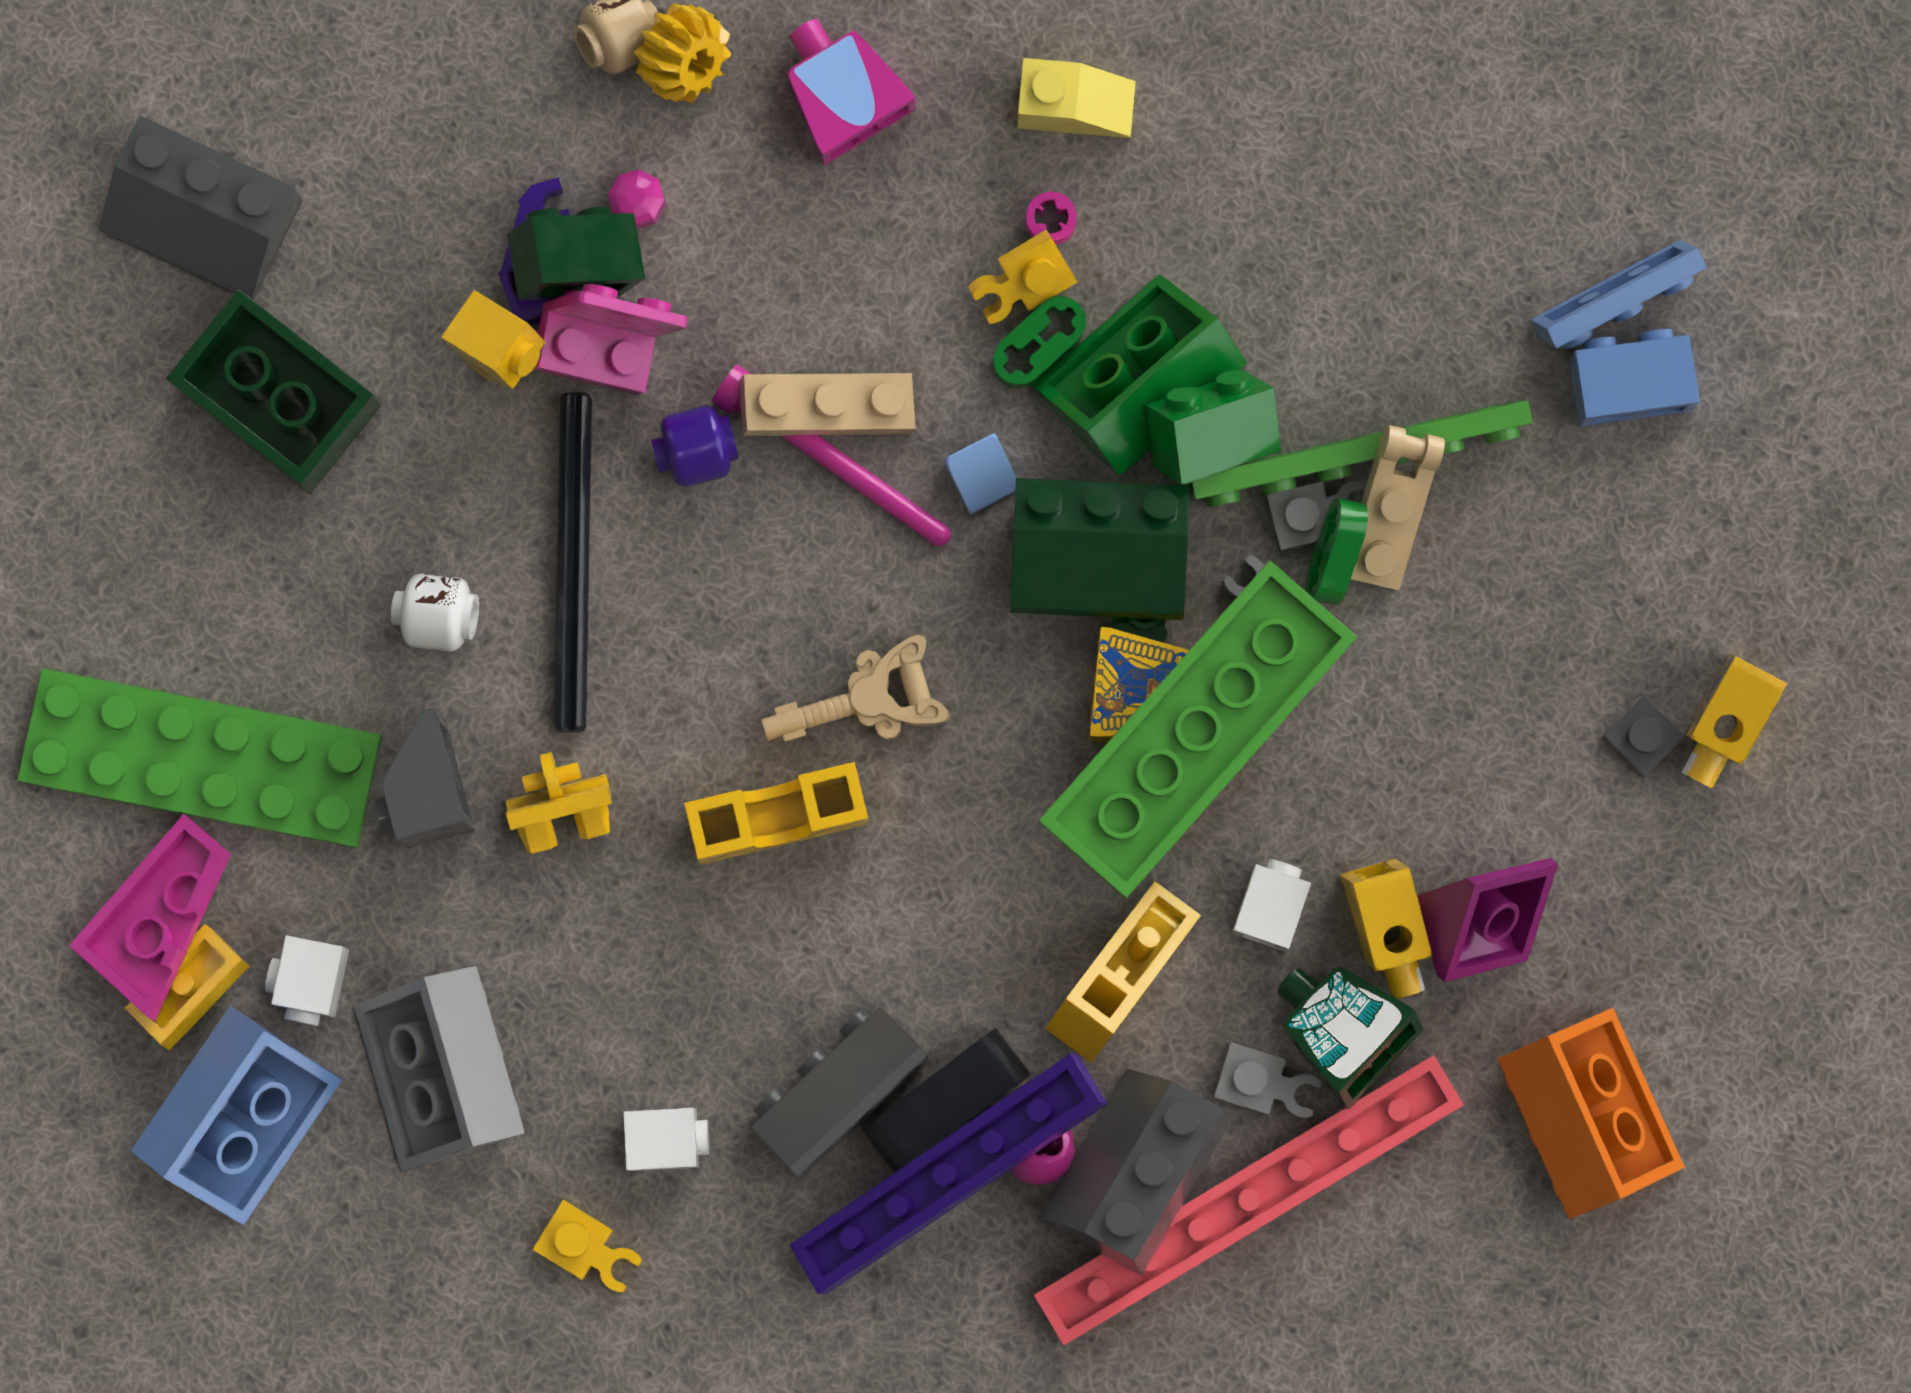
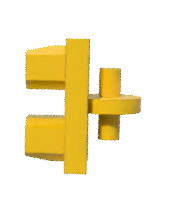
[506,752,612,854]

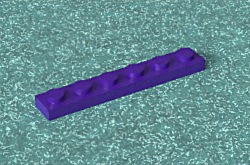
[789,1053,1108,1295]

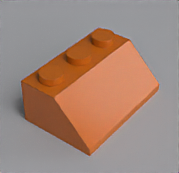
[1497,1008,1685,1219]

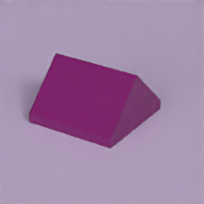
[1417,858,1558,982]

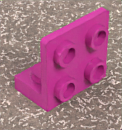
[533,284,688,395]

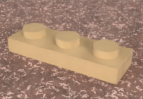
[739,373,916,436]

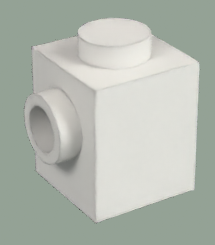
[265,935,349,1026]

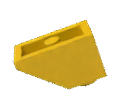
[441,290,546,389]

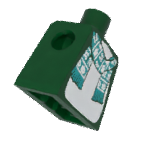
[1277,966,1424,1110]

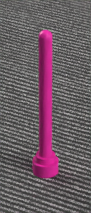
[711,364,951,546]

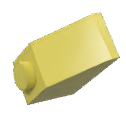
[1017,58,1136,138]

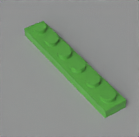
[1188,400,1533,507]

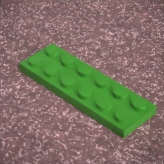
[1038,560,1357,900]
[17,668,382,849]

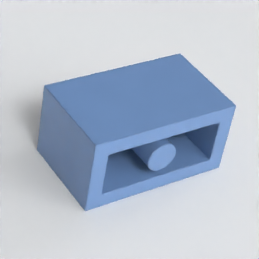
[1569,329,1700,427]

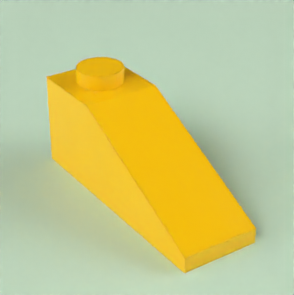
[1045,881,1201,1063]

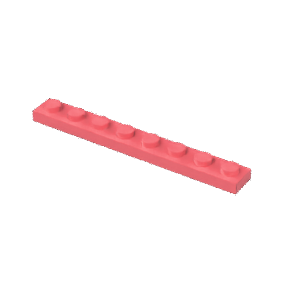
[1034,1055,1464,1346]

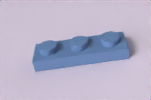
[1530,240,1707,349]

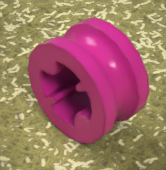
[1025,191,1077,246]

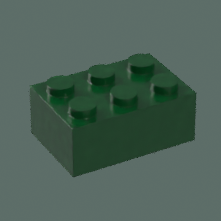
[166,289,381,495]

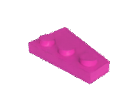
[69,814,231,1021]

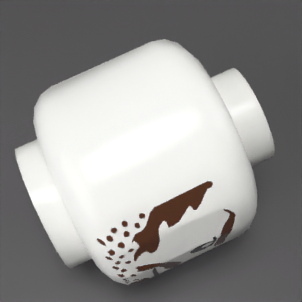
[391,573,479,652]

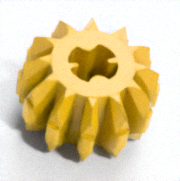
[633,3,732,103]

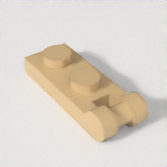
[1351,424,1445,590]

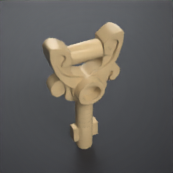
[761,635,950,743]

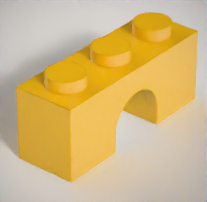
[684,762,869,865]

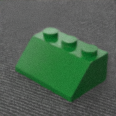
[1032,274,1247,476]

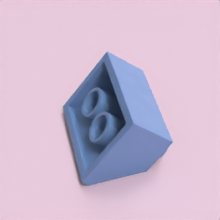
[131,1005,342,1225]

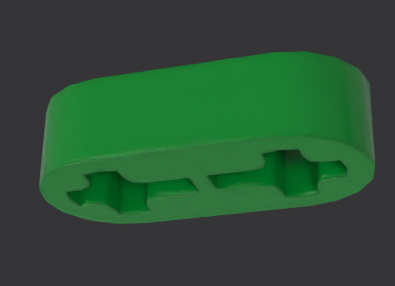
[993,296,1086,389]
[1305,498,1368,605]

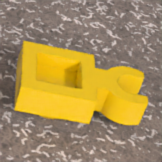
[968,229,1078,324]
[532,1200,643,1292]

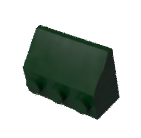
[1010,478,1189,620]

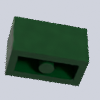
[507,206,646,300]

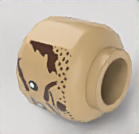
[574,0,658,75]

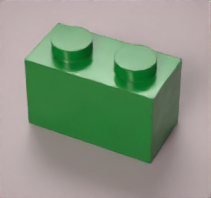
[1145,370,1281,485]

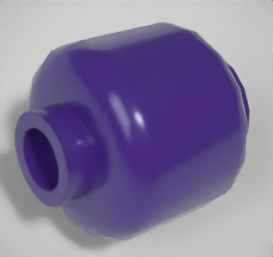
[651,406,739,487]

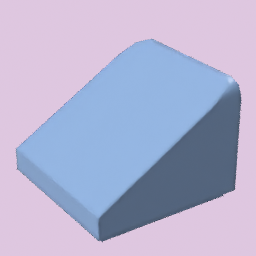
[944,433,1016,515]

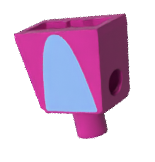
[787,19,916,166]

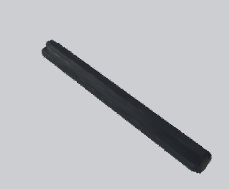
[554,392,592,733]

